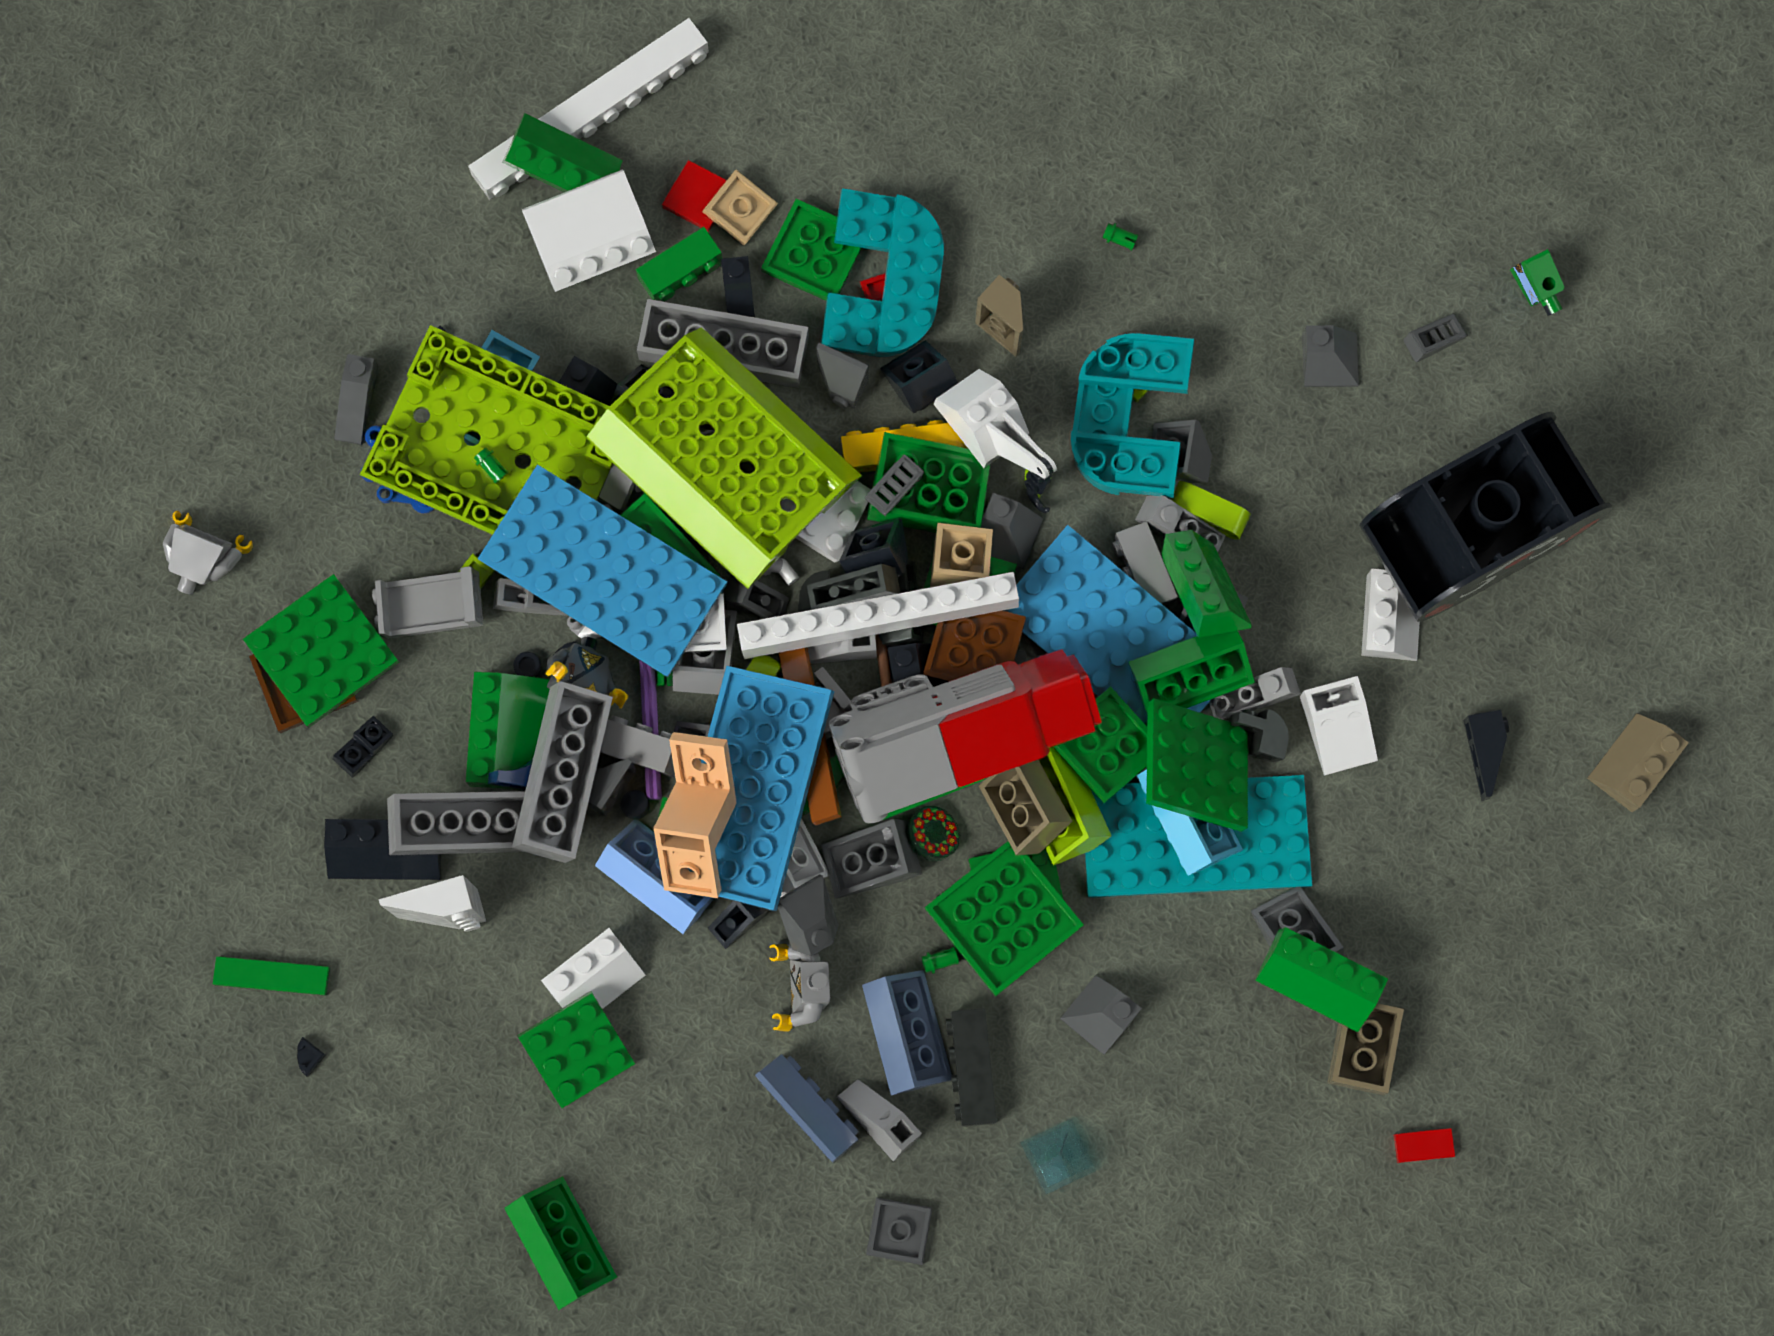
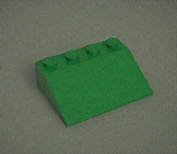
[867,432,990,533]
[466,672,550,789]

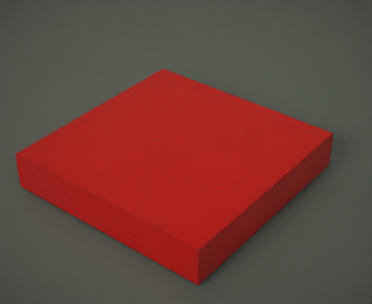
[662,160,727,232]

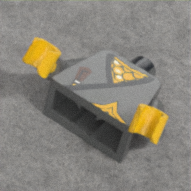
[545,637,628,709]

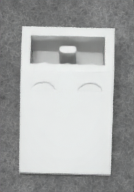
[1300,676,1378,776]

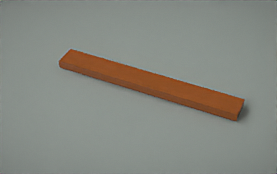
[779,647,842,825]

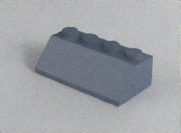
[862,970,952,1095]
[755,1054,859,1163]

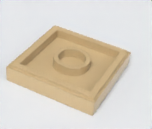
[702,170,778,246]

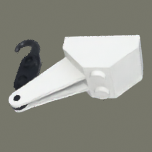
[934,369,1057,513]

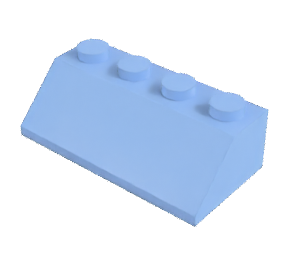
[595,820,714,934]

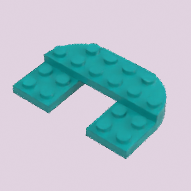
[821,188,944,357]
[1071,333,1194,498]

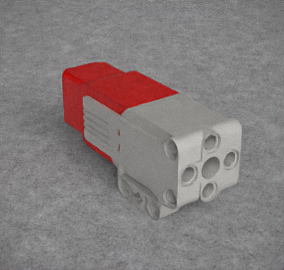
[829,649,1102,823]

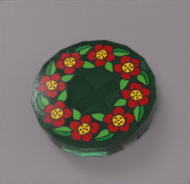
[906,806,961,861]

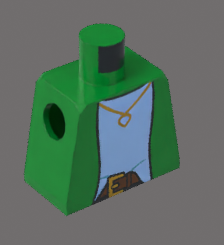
[1510,249,1565,316]

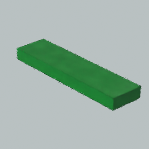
[212,956,330,996]

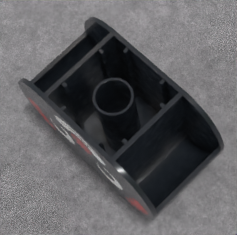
[1359,411,1613,622]

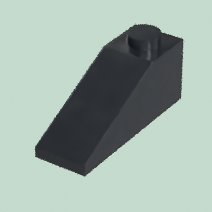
[1463,710,1509,801]

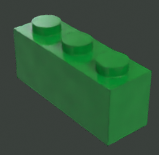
[636,227,723,302]

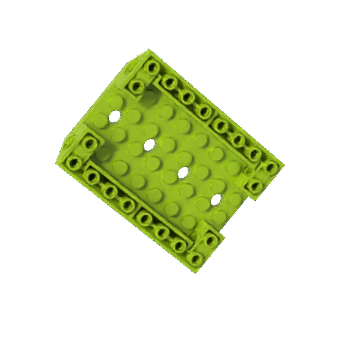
[360,325,613,535]
[587,327,862,589]

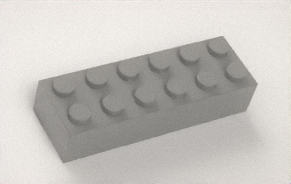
[637,299,809,388]
[512,681,613,863]
[387,791,525,855]

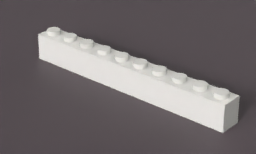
[468,18,709,200]
[737,572,1019,659]

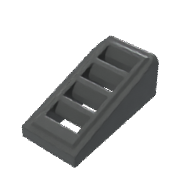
[1403,313,1467,362]
[865,455,924,516]

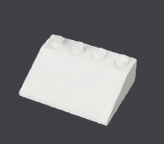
[522,170,656,292]
[379,875,486,932]

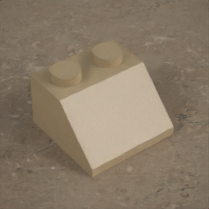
[930,523,993,587]

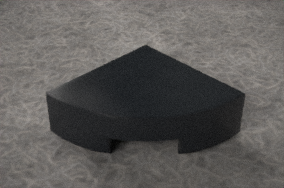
[297,1037,326,1077]

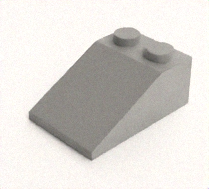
[673,610,737,695]

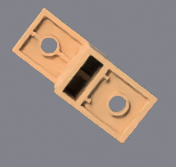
[654,732,737,898]

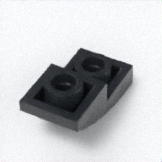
[333,716,393,778]

